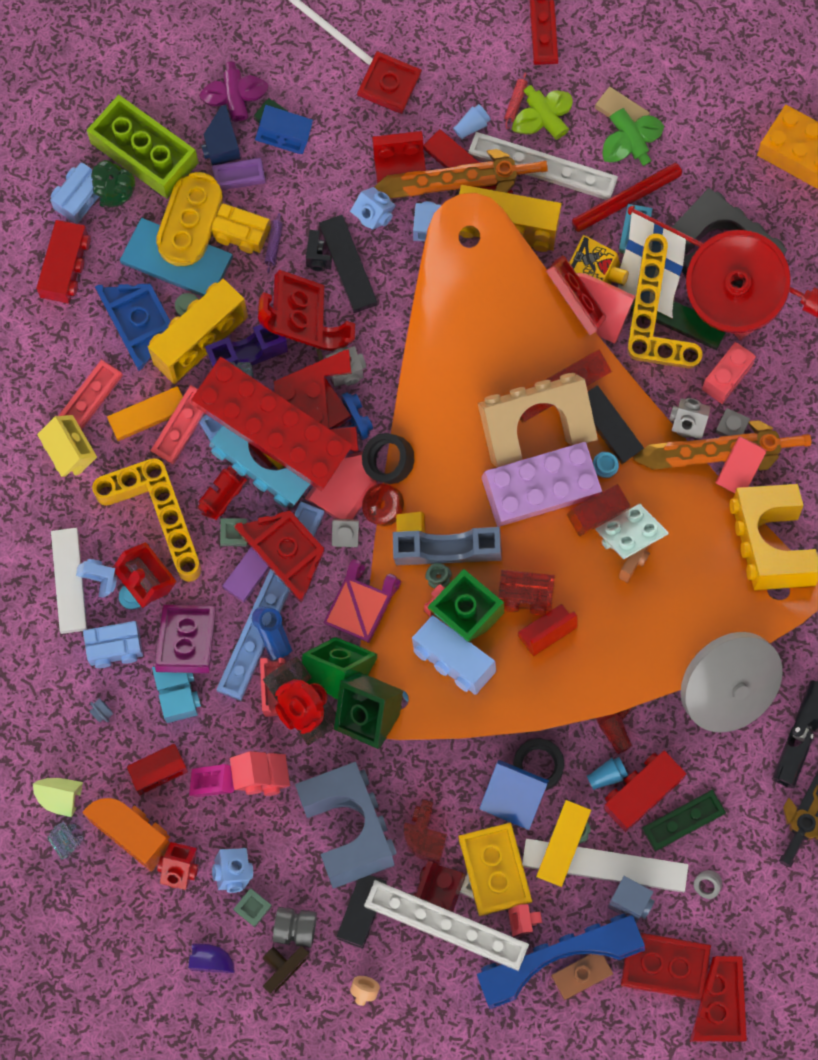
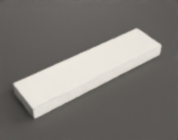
[51,528,87,634]

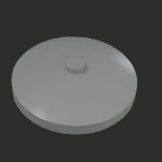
[681,632,783,732]

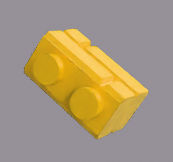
[212,203,271,254]

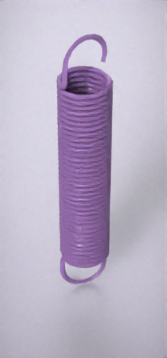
[265,213,283,273]

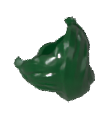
[91,160,135,208]

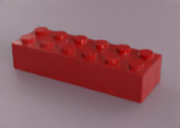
[191,356,353,492]

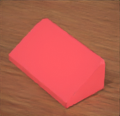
[715,436,766,493]

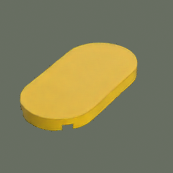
[156,172,223,266]

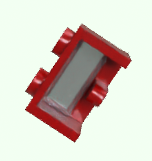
[112,542,177,608]

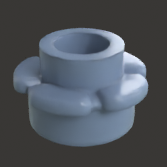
[89,698,114,722]

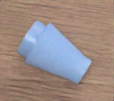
[453,104,491,139]

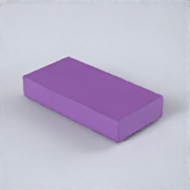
[212,158,265,191]
[222,547,270,602]

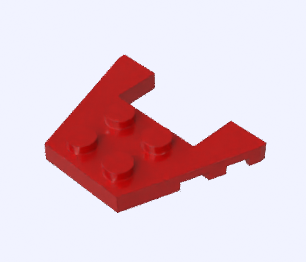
[274,349,359,451]

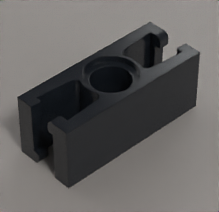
[336,875,387,949]

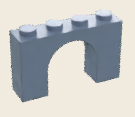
[295,762,397,889]

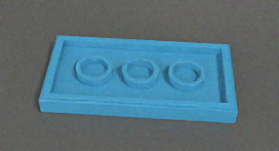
[120,218,233,297]

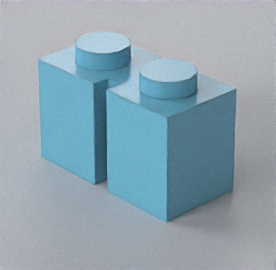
[152,667,201,723]

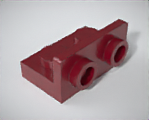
[413,860,466,912]

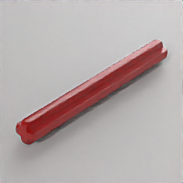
[572,163,682,232]

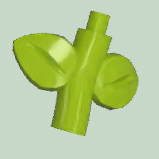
[512,85,573,140]

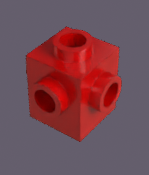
[157,842,199,890]

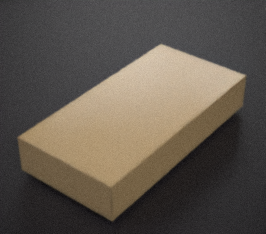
[595,86,650,122]

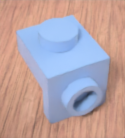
[76,559,117,598]

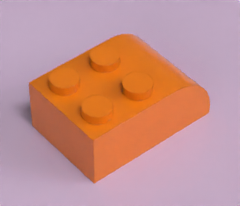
[82,798,170,872]

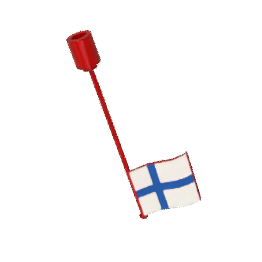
[618,206,818,319]

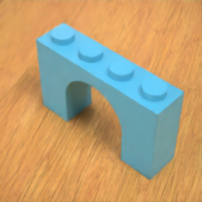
[209,426,311,508]

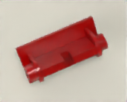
[197,466,247,520]

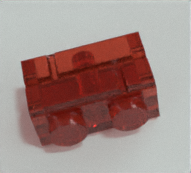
[567,484,630,537]
[498,570,555,615]

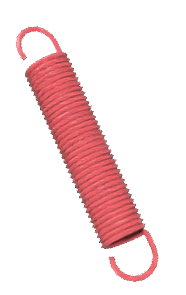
[504,72,528,129]

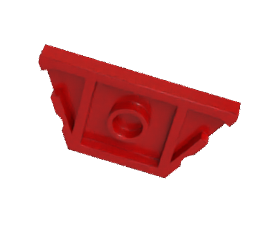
[234,510,325,602]

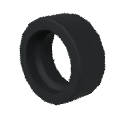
[362,433,414,484]
[513,738,565,791]

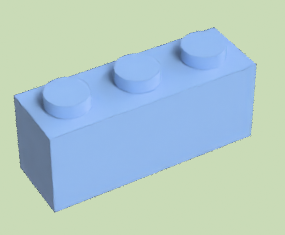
[412,615,496,695]

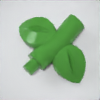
[603,108,664,166]

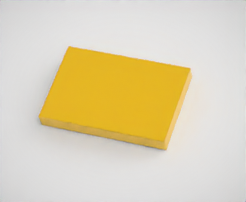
[458,822,532,917]

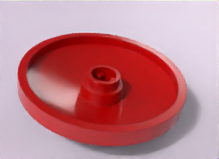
[686,230,791,333]

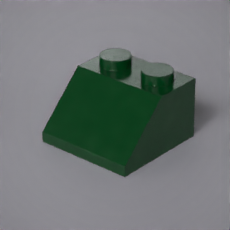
[334,672,403,749]

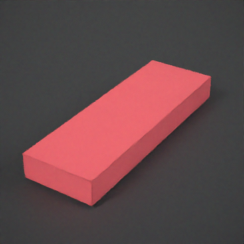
[59,359,123,430]
[150,385,205,465]

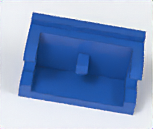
[255,105,313,154]

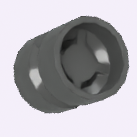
[273,907,317,948]

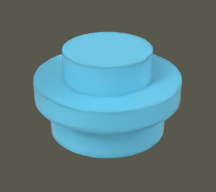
[593,452,619,478]
[119,586,141,610]

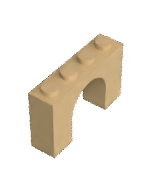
[478,373,598,467]

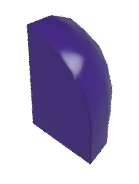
[188,943,235,973]

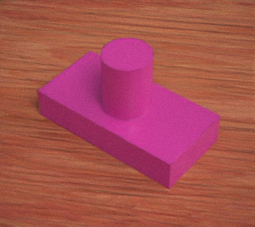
[189,764,234,797]

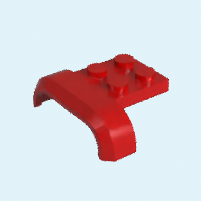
[258,269,355,351]

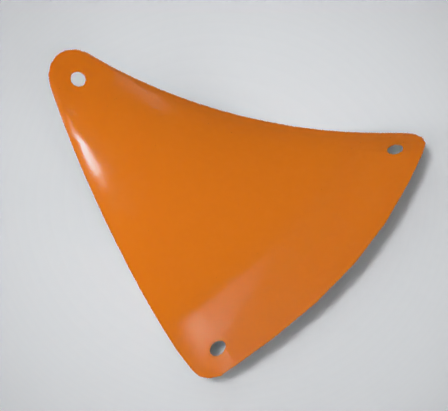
[360,193,818,740]

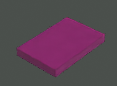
[155,605,216,673]

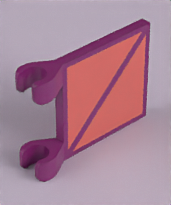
[323,559,401,643]

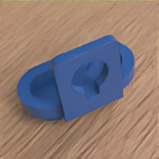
[341,392,373,440]

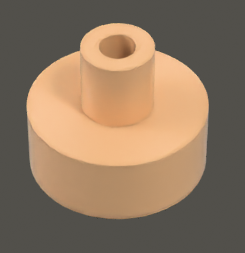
[350,976,380,1006]

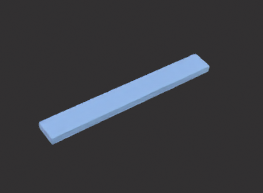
[216,501,325,701]

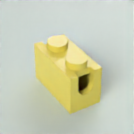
[37,415,97,477]

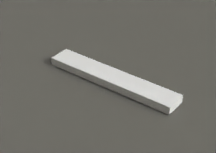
[468,132,618,200]
[522,839,688,893]
[364,880,529,971]

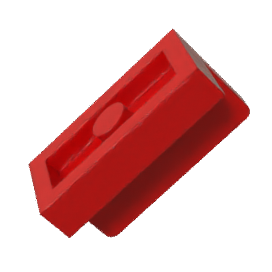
[518,604,578,657]
[127,744,188,796]

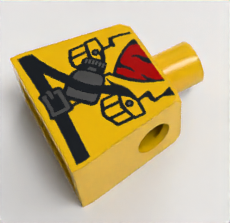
[569,235,629,286]

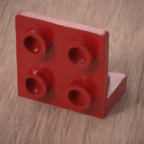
[372,131,426,184]

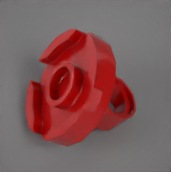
[275,679,328,734]

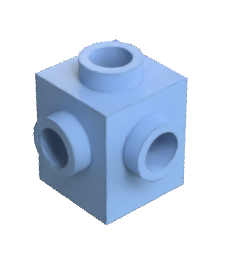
[350,187,396,230]
[212,848,253,893]

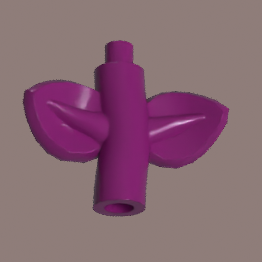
[199,61,268,122]

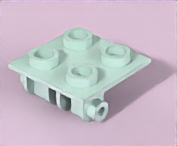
[595,503,669,559]

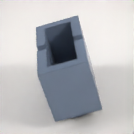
[608,876,655,923]

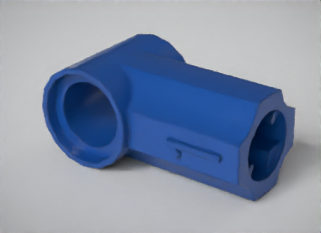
[252,606,293,660]

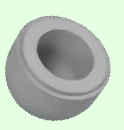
[694,870,722,899]

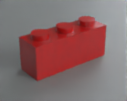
[36,220,91,303]
[603,750,687,832]

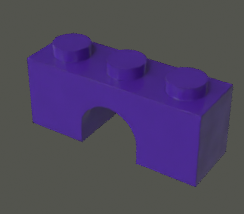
[205,325,288,370]

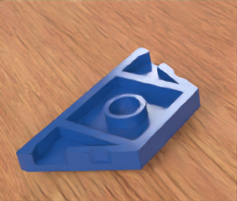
[95,284,171,371]

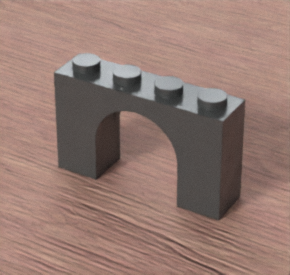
[672,188,787,288]

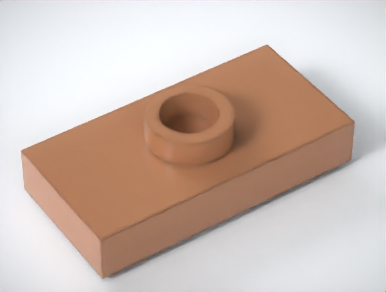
[619,545,650,583]
[551,954,613,1001]

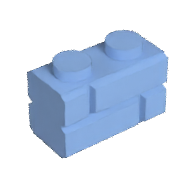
[50,163,99,224]
[83,621,143,668]

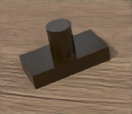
[262,946,310,996]

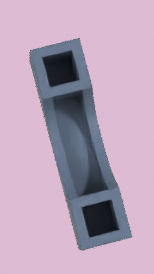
[393,527,502,566]

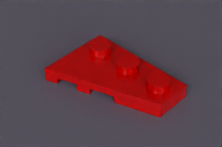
[690,956,747,1042]

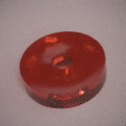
[362,483,404,526]

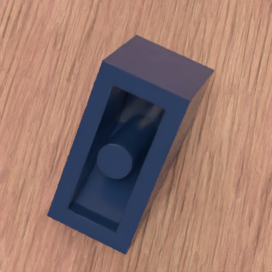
[201,105,241,166]

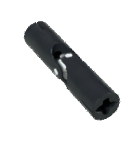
[772,680,818,788]

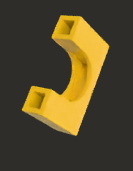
[730,484,818,590]

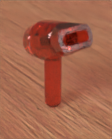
[596,707,633,755]

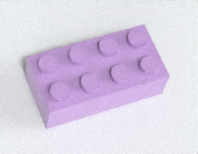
[481,442,602,527]

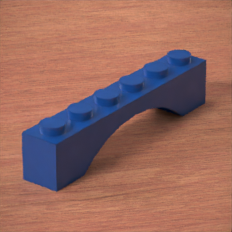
[476,914,645,1009]

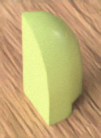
[33,778,83,817]

